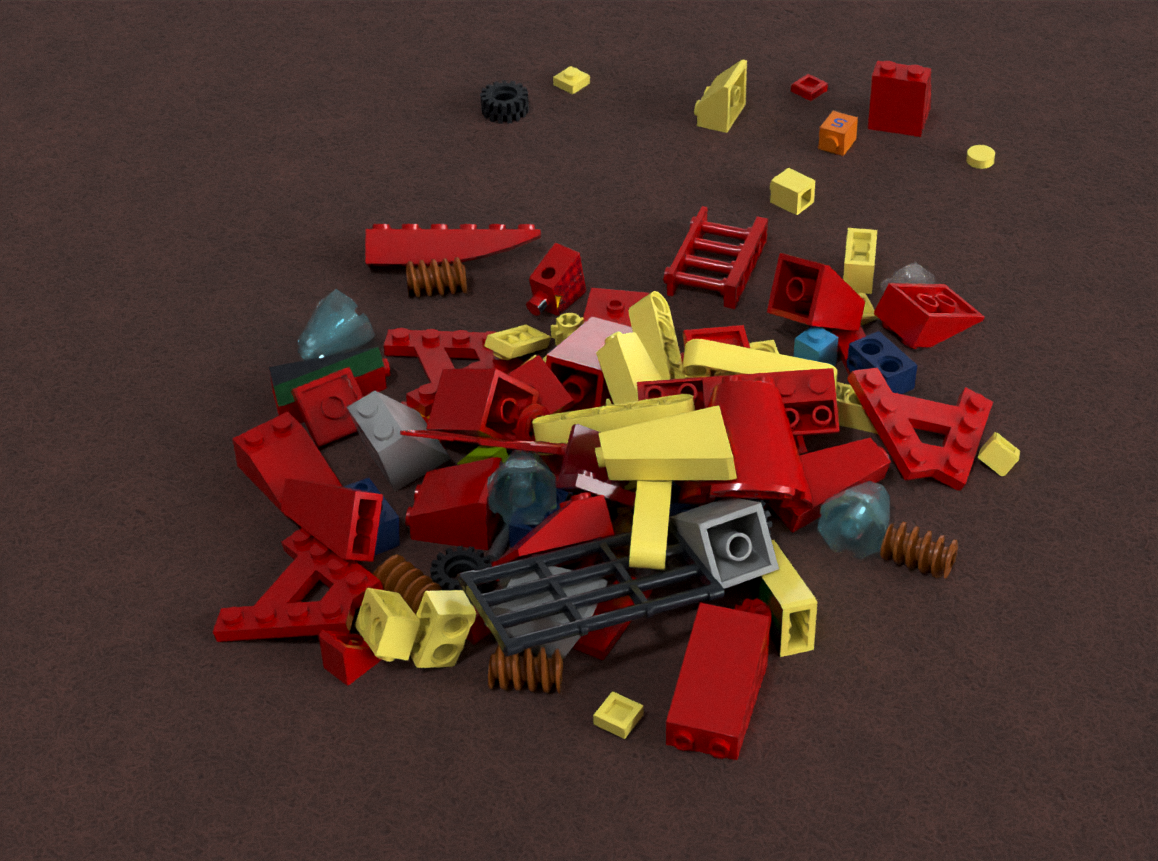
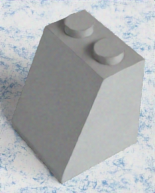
[347,391,450,491]
[669,497,779,589]
[484,558,608,659]

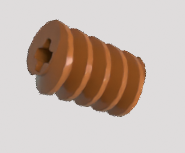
[406,257,467,298]
[880,521,958,579]
[373,554,442,615]
[488,644,563,694]

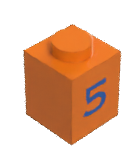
[818,111,858,156]

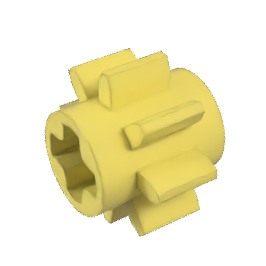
[551,313,584,346]

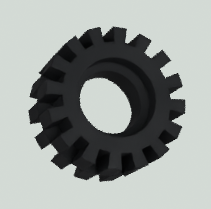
[480,80,529,124]
[430,546,493,605]

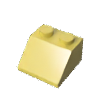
[694,59,747,133]

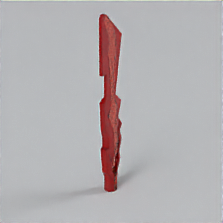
[400,430,567,457]

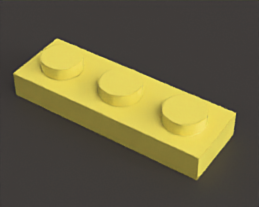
[484,324,551,360]

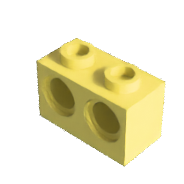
[843,228,877,294]
[355,588,421,661]
[410,590,476,668]

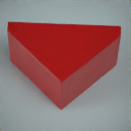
[319,630,381,686]

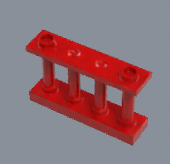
[663,206,768,309]

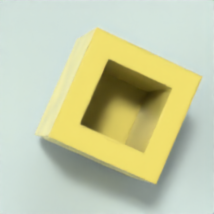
[770,168,815,215]

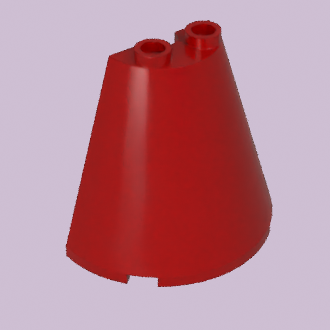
[678,375,813,509]

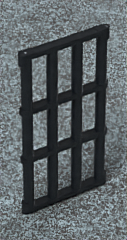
[458,520,725,657]

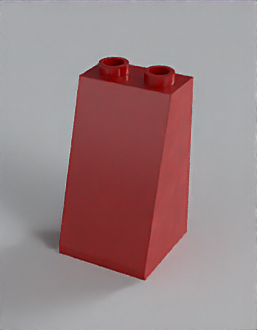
[546,316,633,413]
[666,603,770,760]

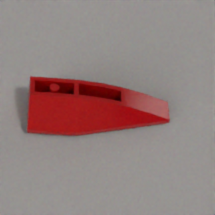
[365,224,541,266]
[637,368,840,436]

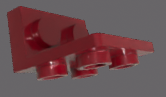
[556,424,636,508]

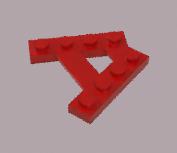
[384,328,524,417]
[847,368,993,491]
[213,528,384,642]

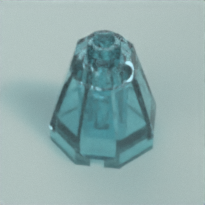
[297,289,375,360]
[487,449,557,525]
[817,481,890,559]

